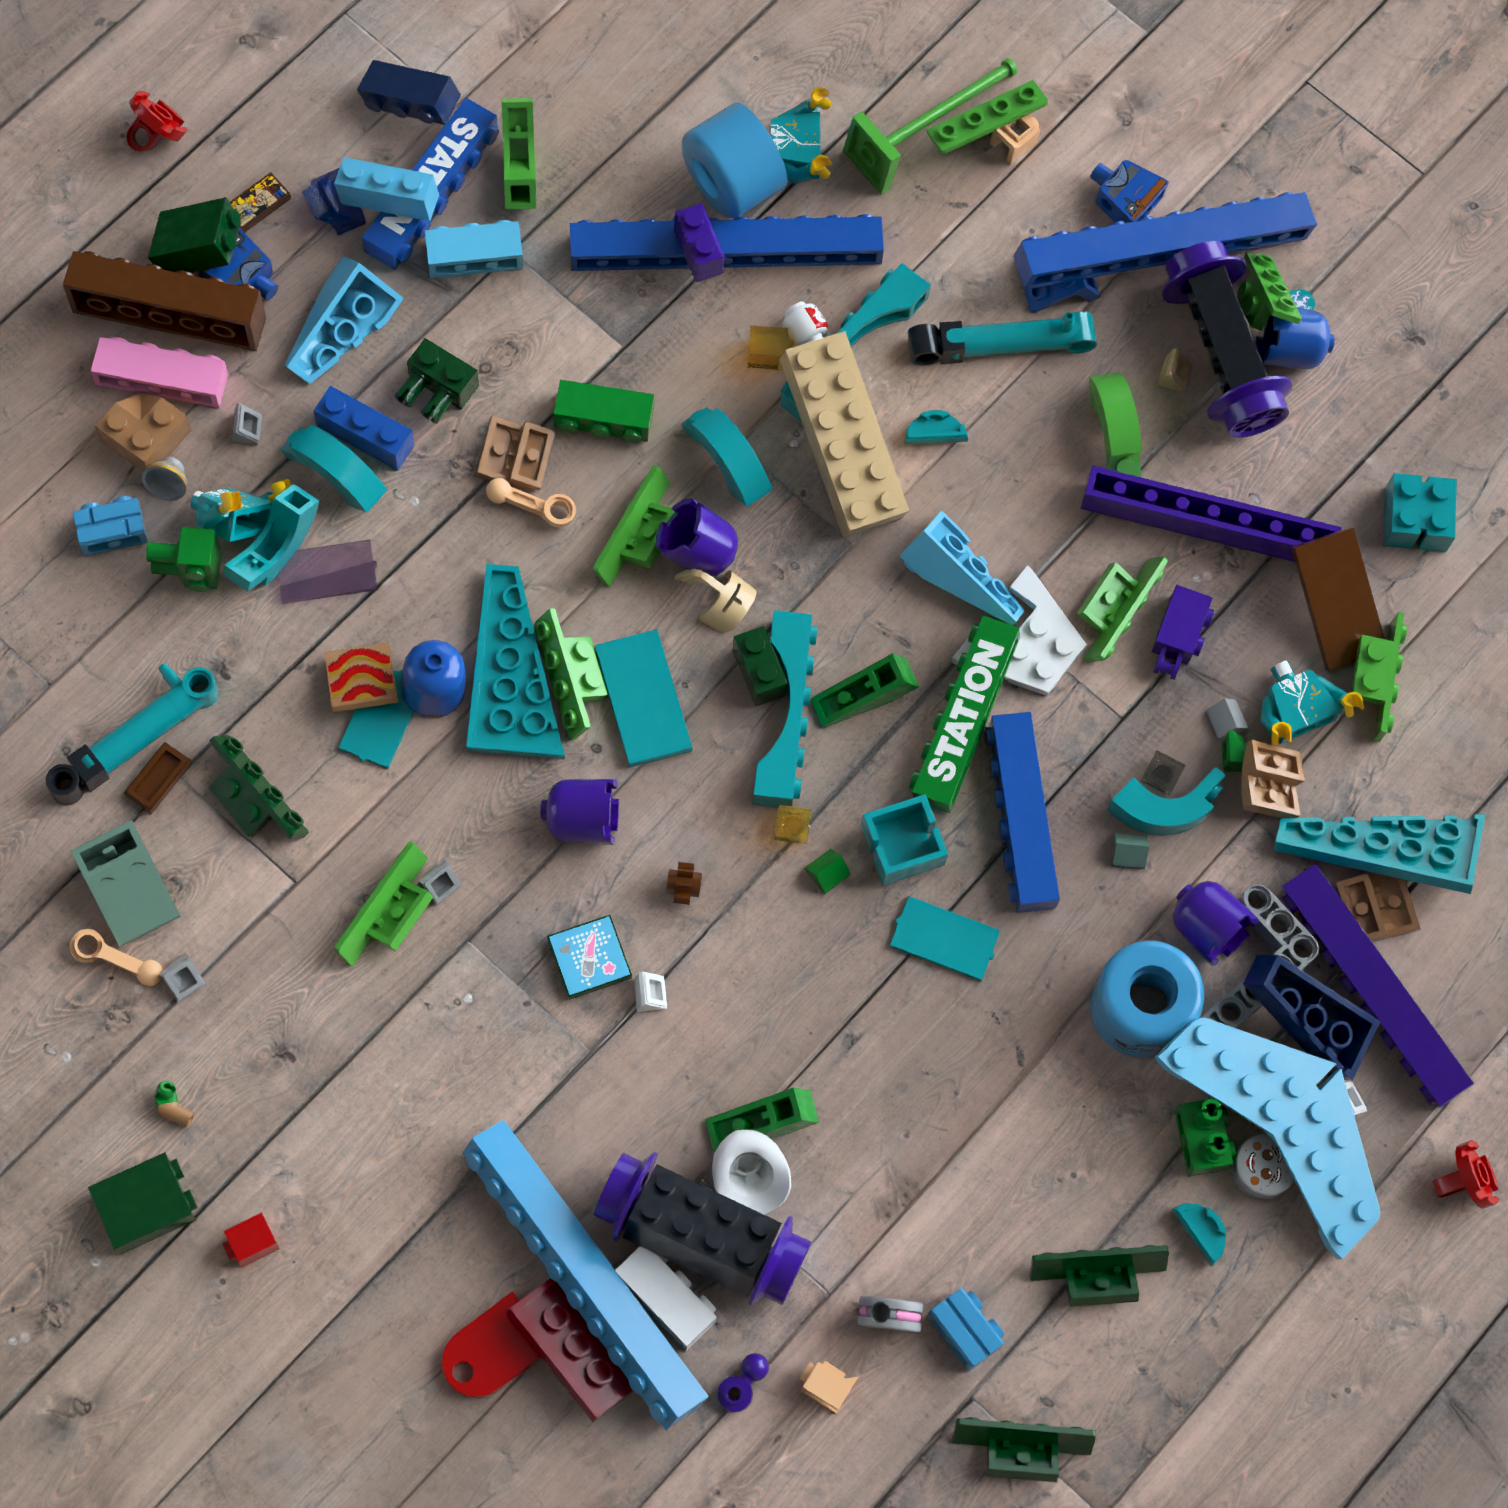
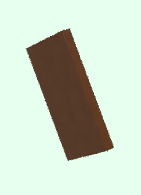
[1291,527,1385,670]

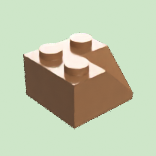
[95,393,191,472]

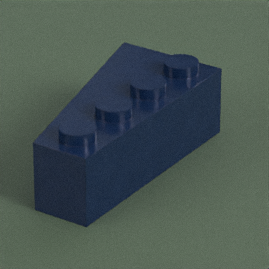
[1243,955,1381,1081]

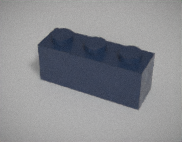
[357,60,461,125]

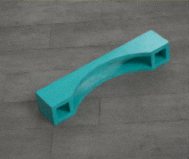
[781,263,931,422]
[752,610,818,809]

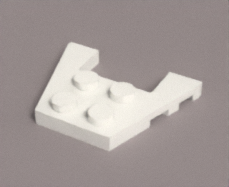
[951,566,1087,696]

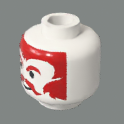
[782,302,828,347]

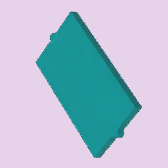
[338,670,414,769]
[890,896,1000,982]

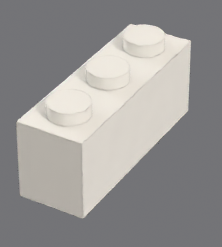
[615,1246,717,1351]

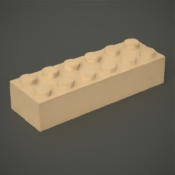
[780,331,909,538]

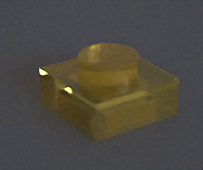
[774,805,811,844]

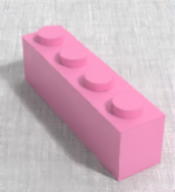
[91,337,228,408]

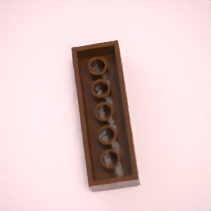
[63,251,266,351]

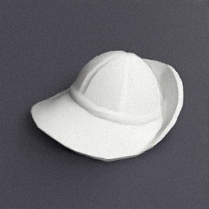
[712,1130,791,1215]

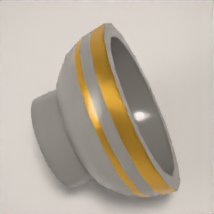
[142,457,187,500]

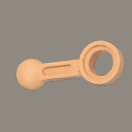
[486,478,576,528]
[70,929,163,987]

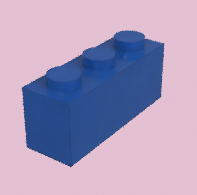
[313,385,415,471]

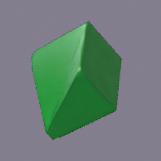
[1222,730,1247,772]

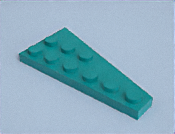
[466,564,565,760]
[1274,814,1486,894]

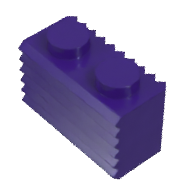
[674,204,725,282]

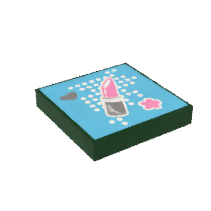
[547,915,632,1000]

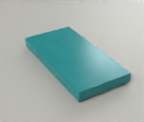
[595,629,693,768]

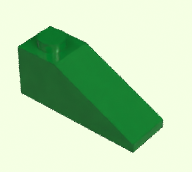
[810,653,919,728]
[705,1087,819,1152]

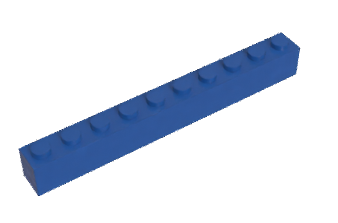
[1013,192,1317,290]
[570,214,884,271]

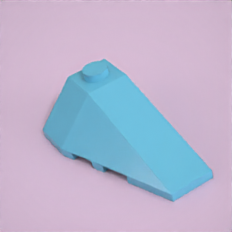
[284,256,404,384]
[899,510,1025,625]

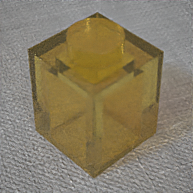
[747,325,794,370]

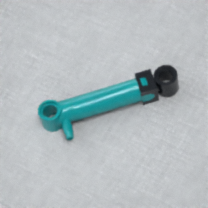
[907,312,1097,366]
[46,663,219,805]

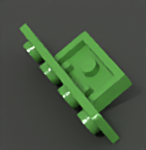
[927,80,1048,154]
[1237,252,1302,331]
[593,465,675,587]
[1077,556,1169,663]
[534,608,609,740]
[1351,612,1407,742]
[334,842,433,967]

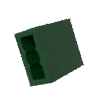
[148,197,241,273]
[88,1152,198,1255]

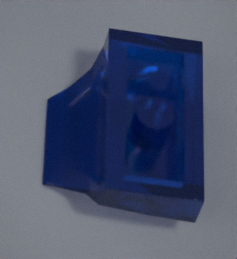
[302,167,366,235]

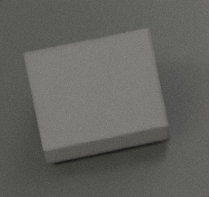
[231,403,262,445]
[1206,698,1249,740]
[417,860,462,905]

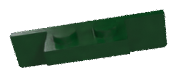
[208,735,309,839]
[1030,1245,1169,1307]
[952,1417,1096,1482]

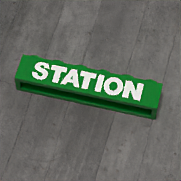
[909,615,1020,814]

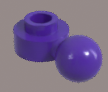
[717,1353,769,1412]

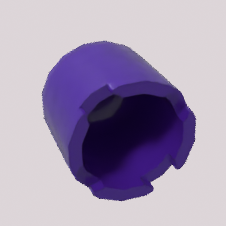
[656,498,738,576]
[540,779,619,845]
[1173,881,1258,966]

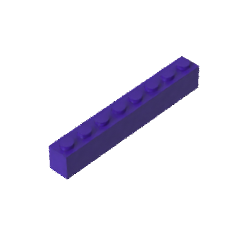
[1080,465,1342,562]
[1281,864,1474,1108]

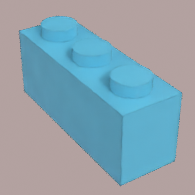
[334,157,439,221]
[425,220,523,279]

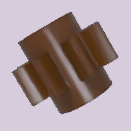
[666,862,702,905]

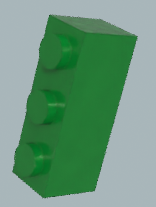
[554,379,654,443]

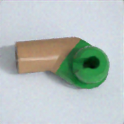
[154,1081,195,1128]

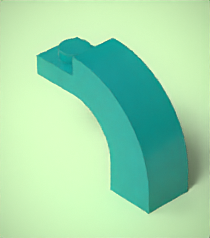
[681,407,773,506]
[280,425,388,513]
[222,484,319,592]
[1107,767,1226,836]

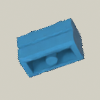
[73,496,148,556]
[927,1287,1004,1371]

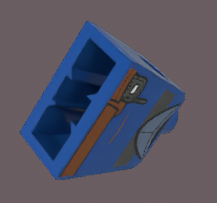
[1090,160,1169,223]
[199,228,278,301]

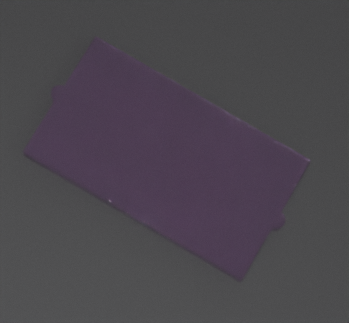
[276,539,378,604]

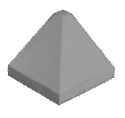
[159,953,206,1003]

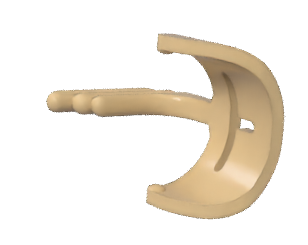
[674,569,757,632]

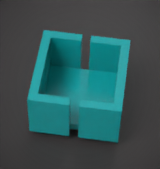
[1383,473,1457,552]
[860,794,949,886]

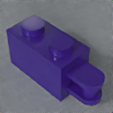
[1151,584,1215,680]

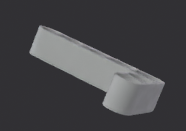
[1201,884,1319,1029]

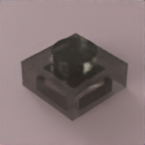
[1141,750,1186,796]

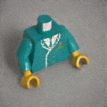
[770,86,832,184]
[190,479,291,542]
[1260,661,1364,745]

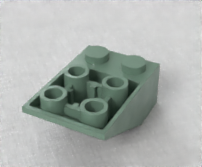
[70,820,181,947]

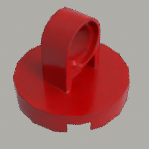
[126,90,188,152]
[1432,1140,1499,1209]

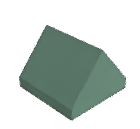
[1112,833,1149,869]

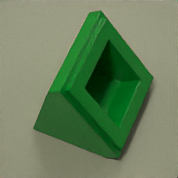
[804,849,851,894]

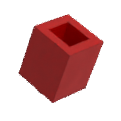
[222,1212,279,1267]

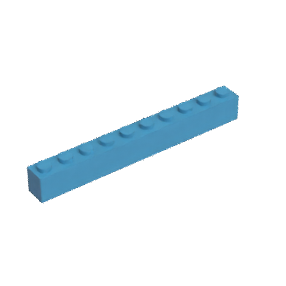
[463,1120,709,1430]

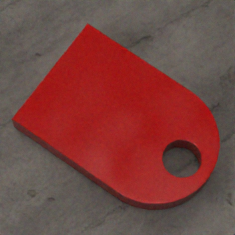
[442,1291,541,1398]

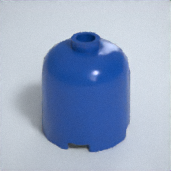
[1256,307,1335,370]
[400,640,466,717]

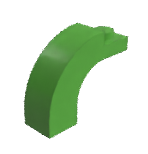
[501,98,537,209]
[1089,372,1142,477]

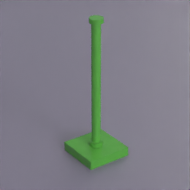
[843,58,1018,195]

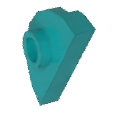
[905,410,969,444]
[1172,1203,1226,1267]

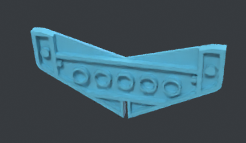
[1154,1018,1380,1259]

